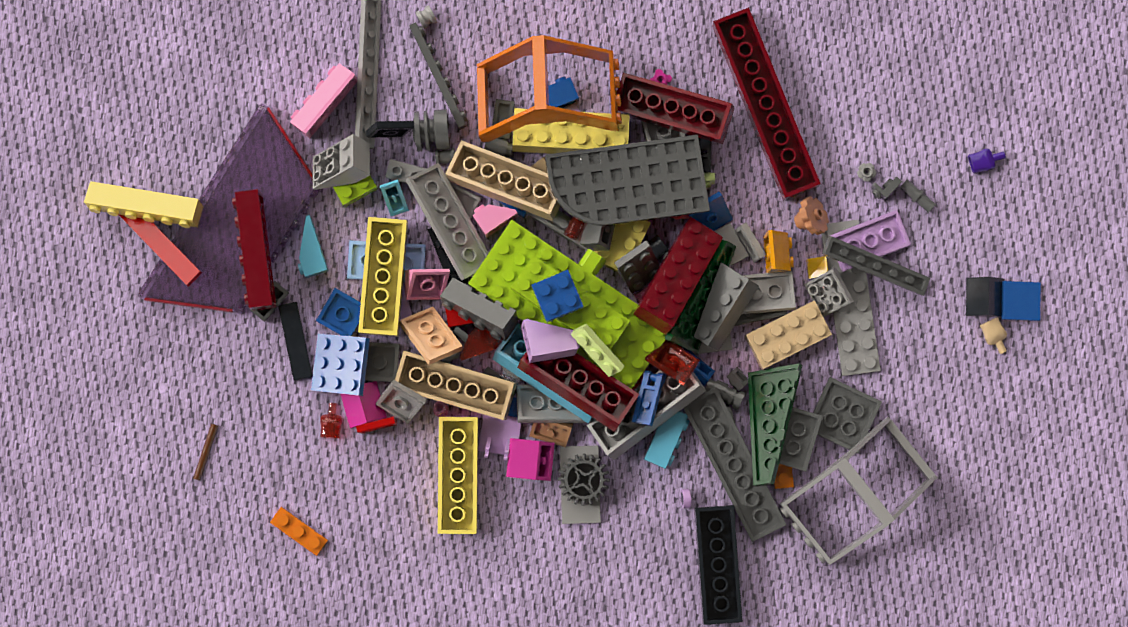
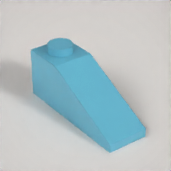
[298,215,328,278]

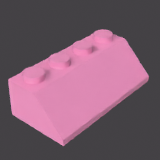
[291,64,357,139]

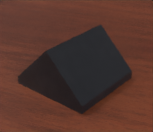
[966,277,1005,317]

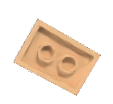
[400,306,463,365]

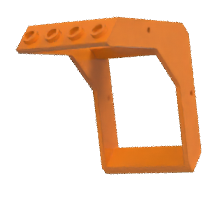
[477,35,622,142]

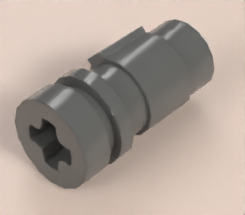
[704,379,745,410]

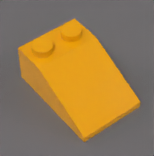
[763,230,794,273]

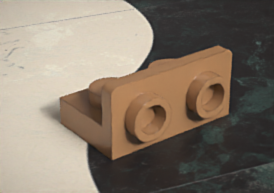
[529,423,573,448]

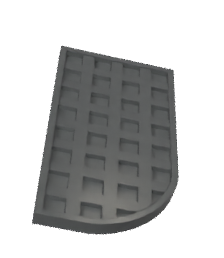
[545,135,710,226]

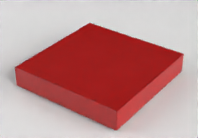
[356,416,398,434]

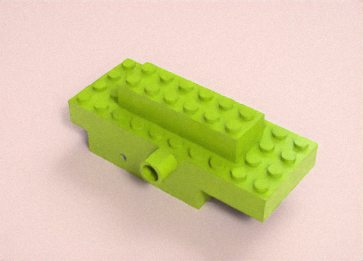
[468,220,666,389]

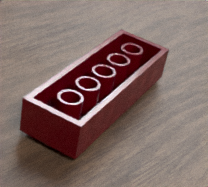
[617,72,735,144]
[232,189,277,311]
[633,217,723,335]
[517,351,639,432]

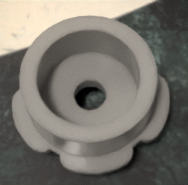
[857,163,876,182]

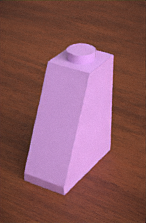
[521,319,580,363]

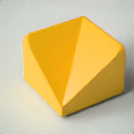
[806,256,828,279]

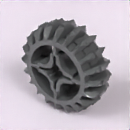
[558,453,610,506]

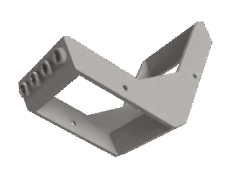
[779,417,938,565]

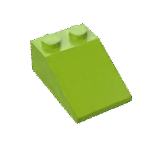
[333,175,378,207]

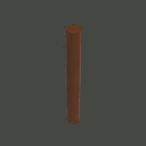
[193,423,218,481]

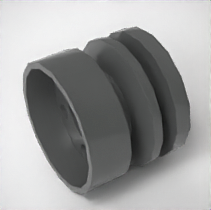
[412,109,450,152]

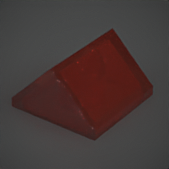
[460,327,503,361]
[645,341,699,386]

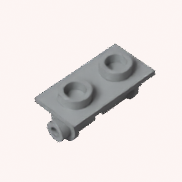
[385,159,425,183]

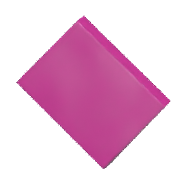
[340,381,387,428]

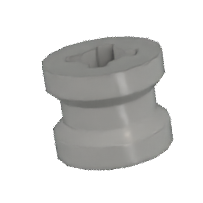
[415,5,437,29]

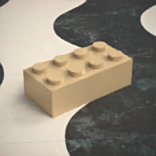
[744,300,832,370]

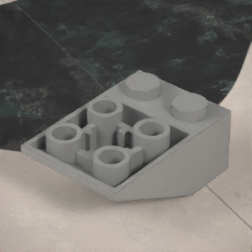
[313,134,370,190]

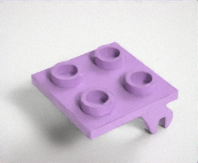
[478,415,521,461]

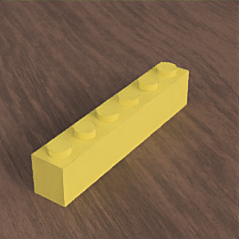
[84,181,203,228]

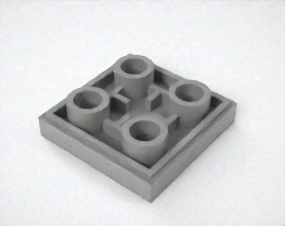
[804,267,854,317]

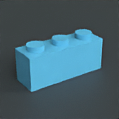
[644,411,690,469]

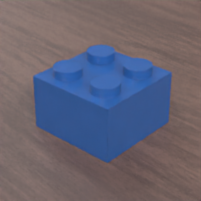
[531,270,583,323]

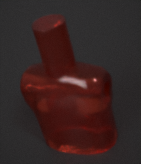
[563,217,585,240]
[320,403,342,439]

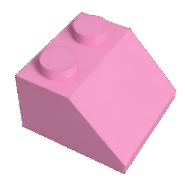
[473,204,518,238]

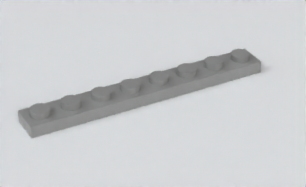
[355,0,381,149]

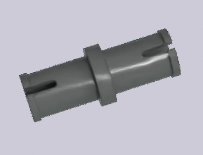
[900,179,936,213]

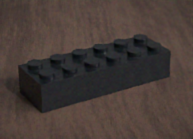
[694,505,743,625]

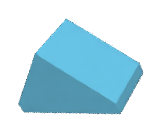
[380,180,409,216]

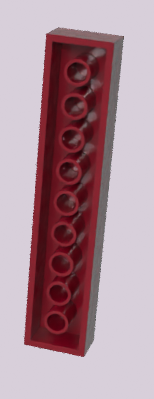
[712,7,821,201]

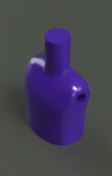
[968,148,1006,174]

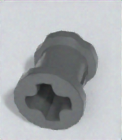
[435,148,455,164]

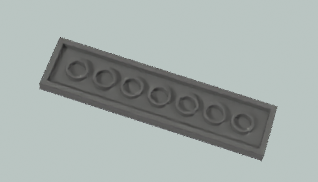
[684,387,787,542]

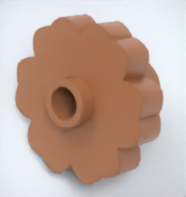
[794,196,829,235]

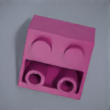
[506,438,555,481]

